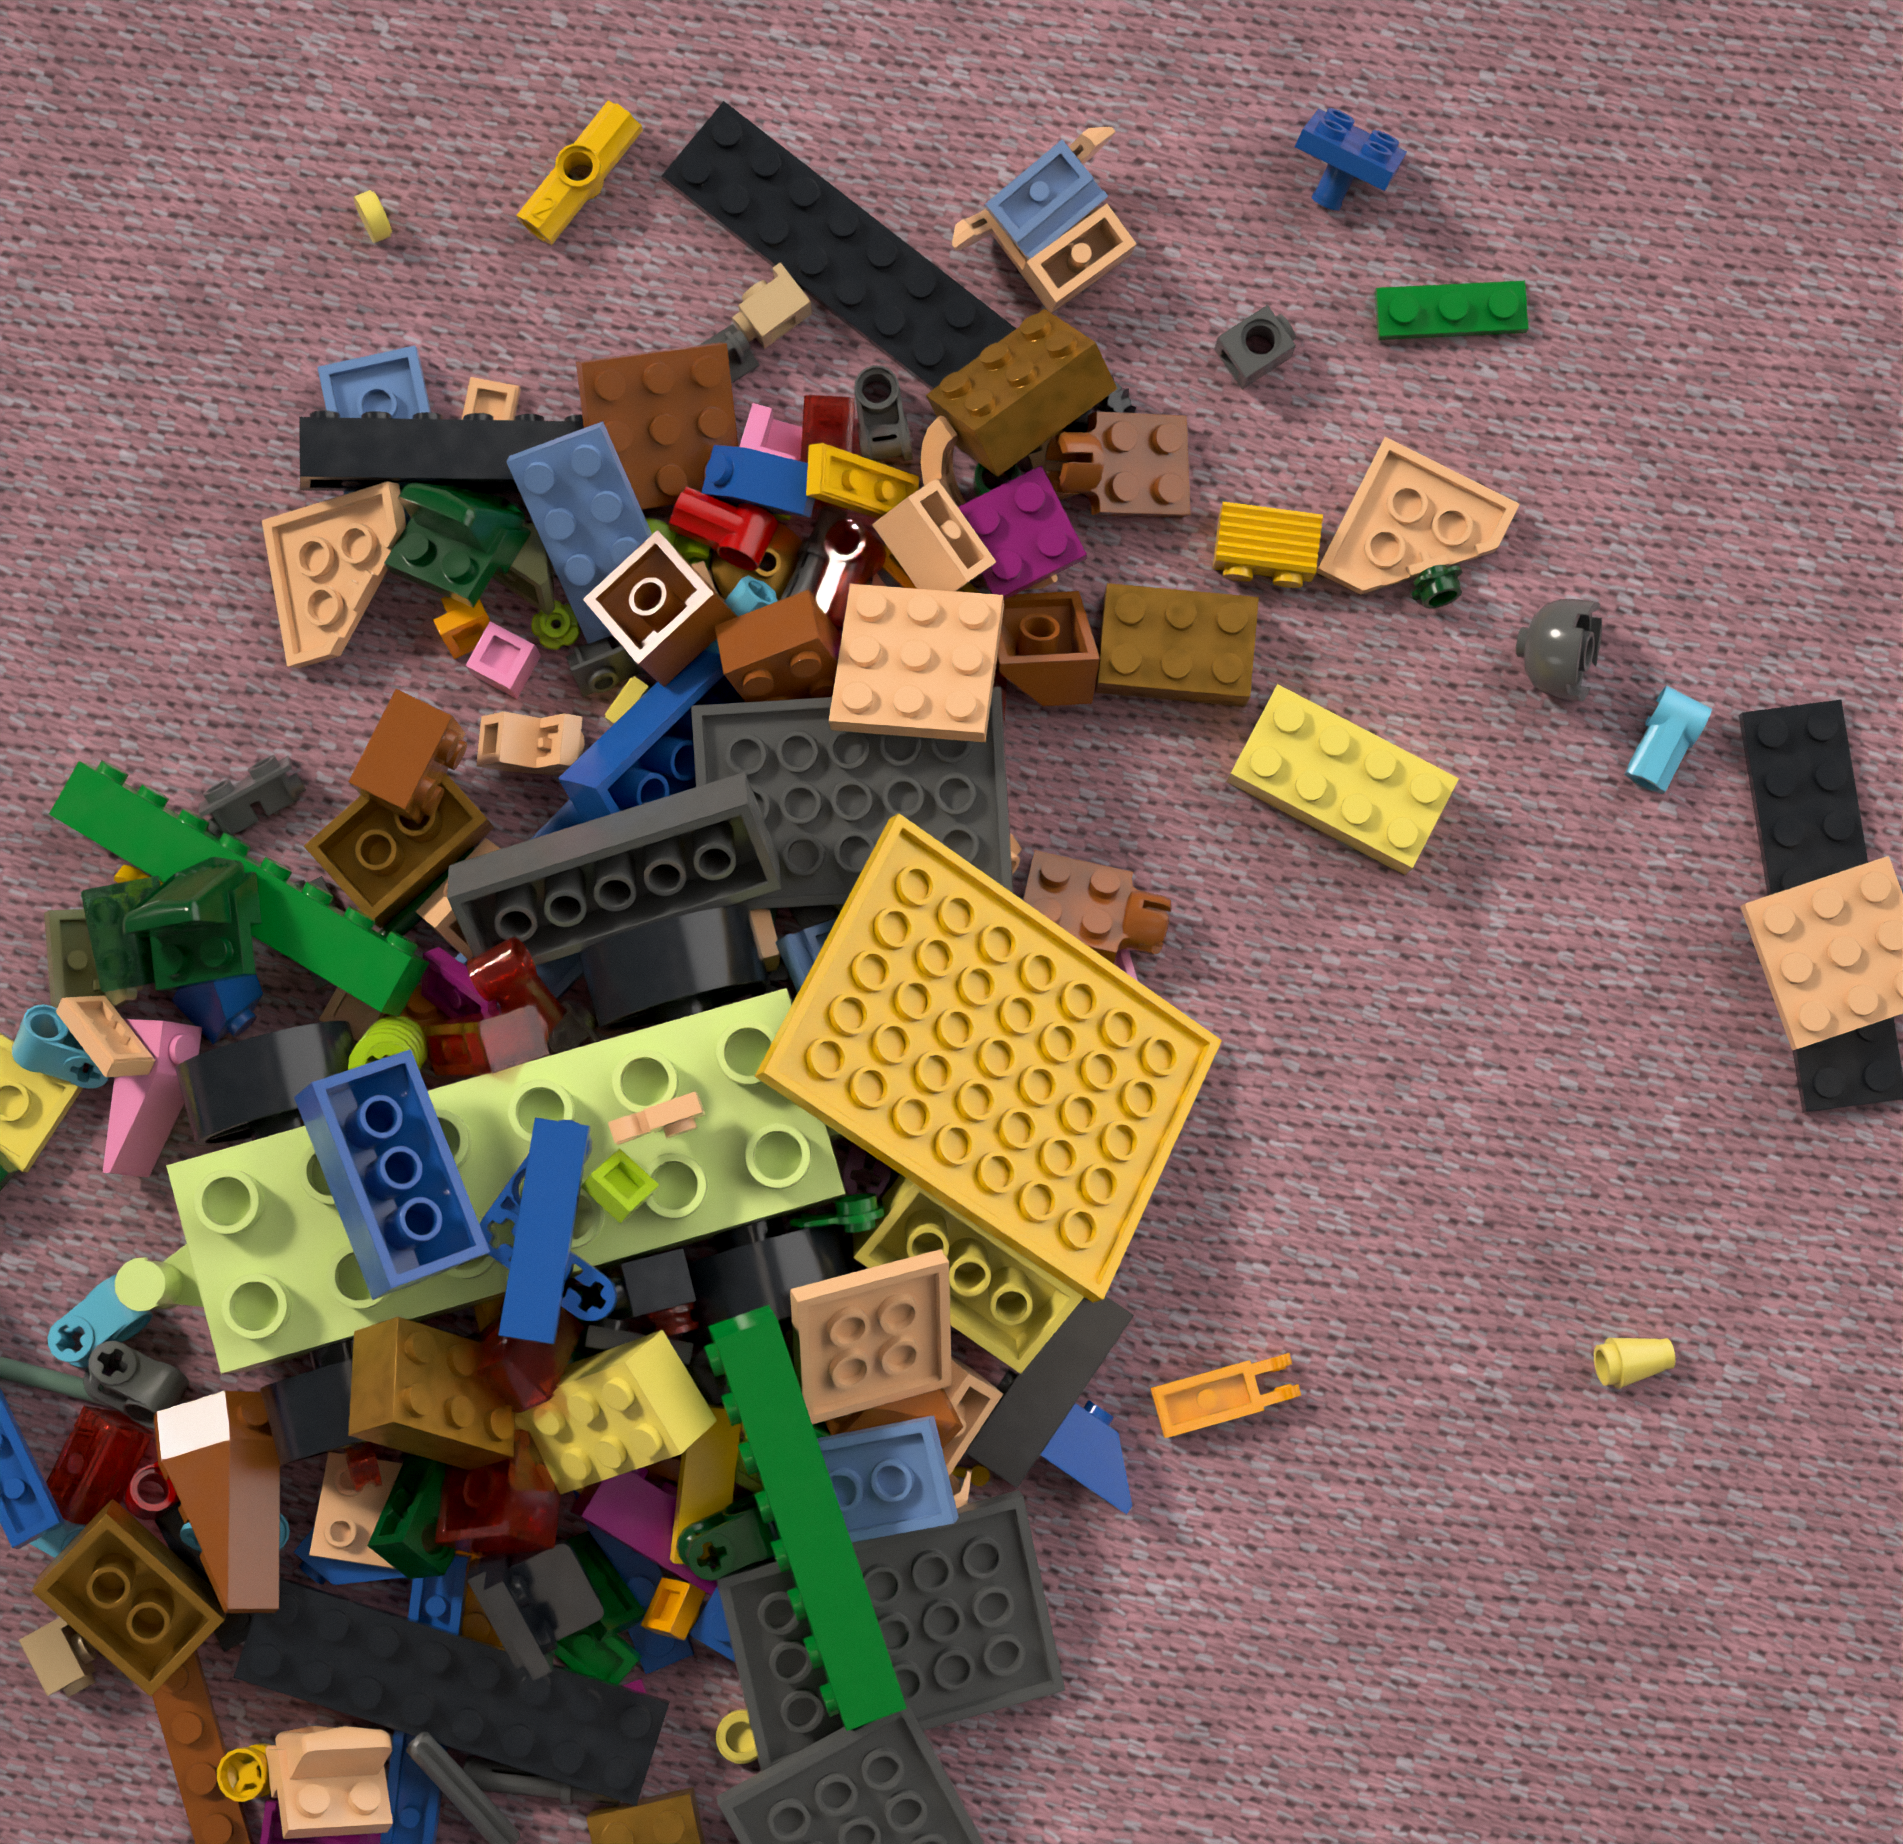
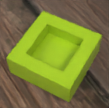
[581,1148,659,1224]

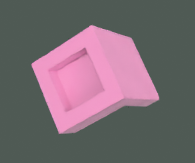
[739,403,811,462]
[465,621,541,699]

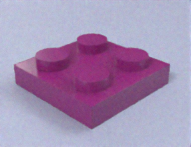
[958,465,1087,600]

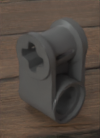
[854,365,913,461]
[83,1341,189,1430]

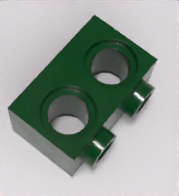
[367,1454,483,1579]

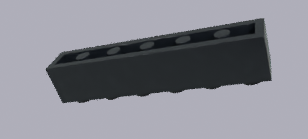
[299,410,584,493]

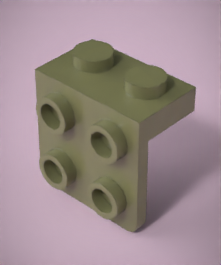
[44,897,144,1009]

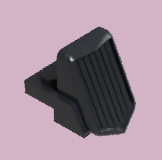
[467,1539,604,1681]

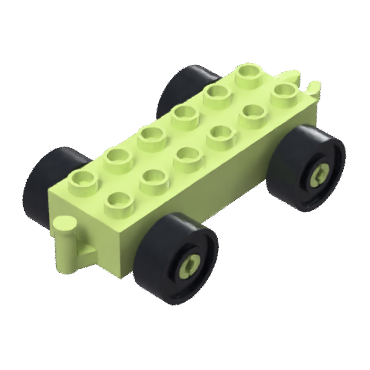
[115,905,853,1465]

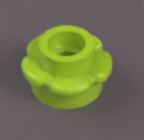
[531,600,580,650]

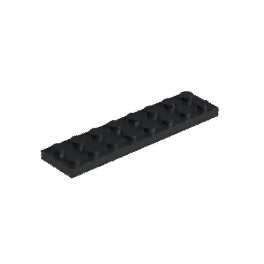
[661,101,1017,391]
[1739,699,1903,1113]
[233,1577,670,1806]

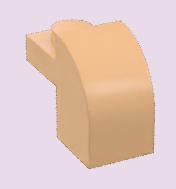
[476,711,584,776]

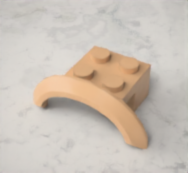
[952,127,1137,313]
[872,415,1058,592]

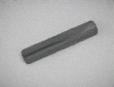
[407,1732,520,1844]

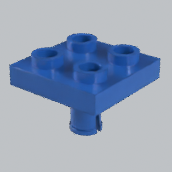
[1294,108,1407,211]

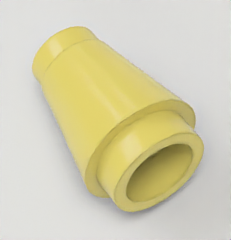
[1594,1338,1675,1389]

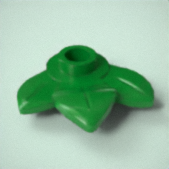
[790,1193,885,1233]

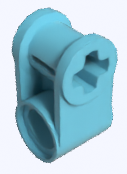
[12,1004,109,1089]
[47,1274,153,1368]

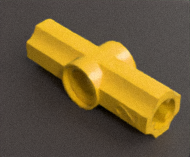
[516,100,643,246]

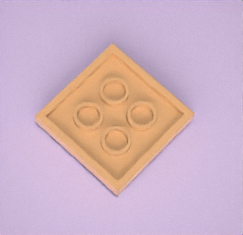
[829,584,1004,742]
[1740,856,1903,1051]
[790,1249,952,1424]

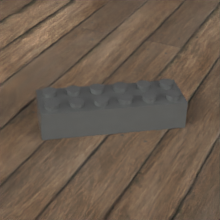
[447,772,782,981]

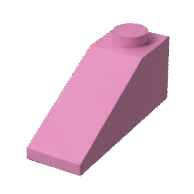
[103,1019,202,1178]

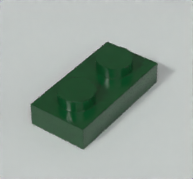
[566,1531,646,1642]

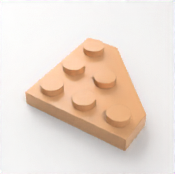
[1316,437,1520,595]
[262,481,407,668]

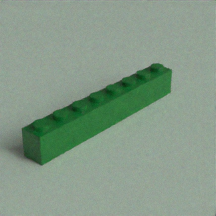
[49,760,429,1017]
[704,1305,907,1731]

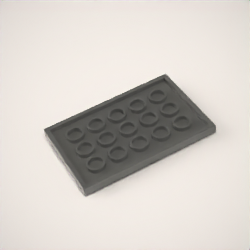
[691,687,1014,909]
[716,1490,1065,1772]

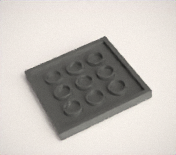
[716,1694,985,1844]

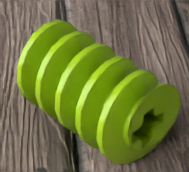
[348,1015,429,1070]

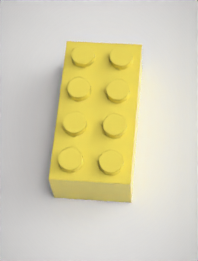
[1226,684,1459,875]
[853,1175,1084,1374]
[514,1330,717,1501]

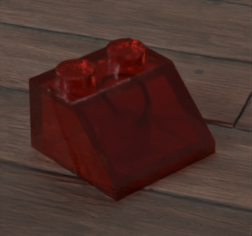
[435,1429,561,1557]

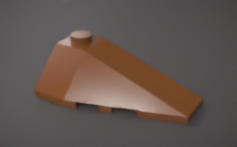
[154,1391,280,1613]

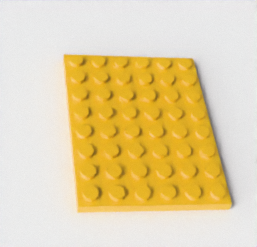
[754,813,1222,1303]

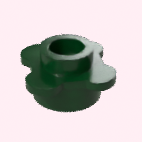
[1411,565,1463,609]

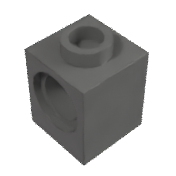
[1214,305,1296,390]

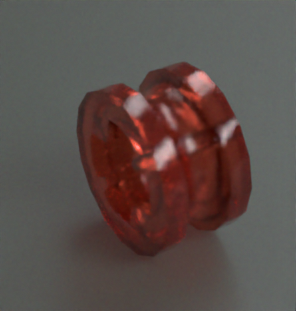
[647,1302,700,1336]
[344,1441,382,1493]

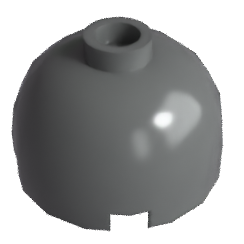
[1516,599,1602,701]

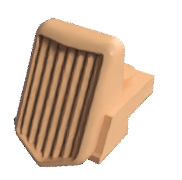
[265,1726,393,1839]

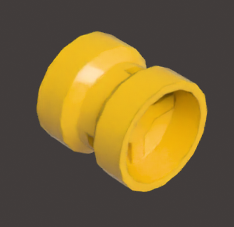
[217,1743,272,1802]

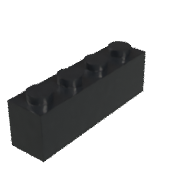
[579,1248,696,1321]
[965,1296,1134,1488]

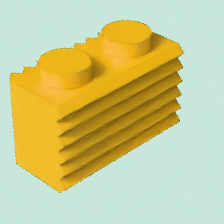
[1212,502,1323,588]

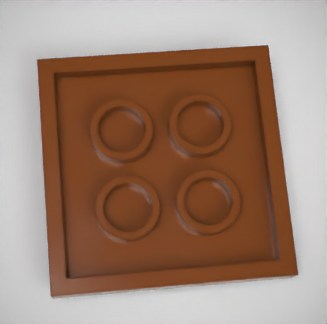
[576,342,739,509]

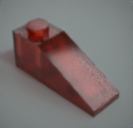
[421,1004,550,1076]

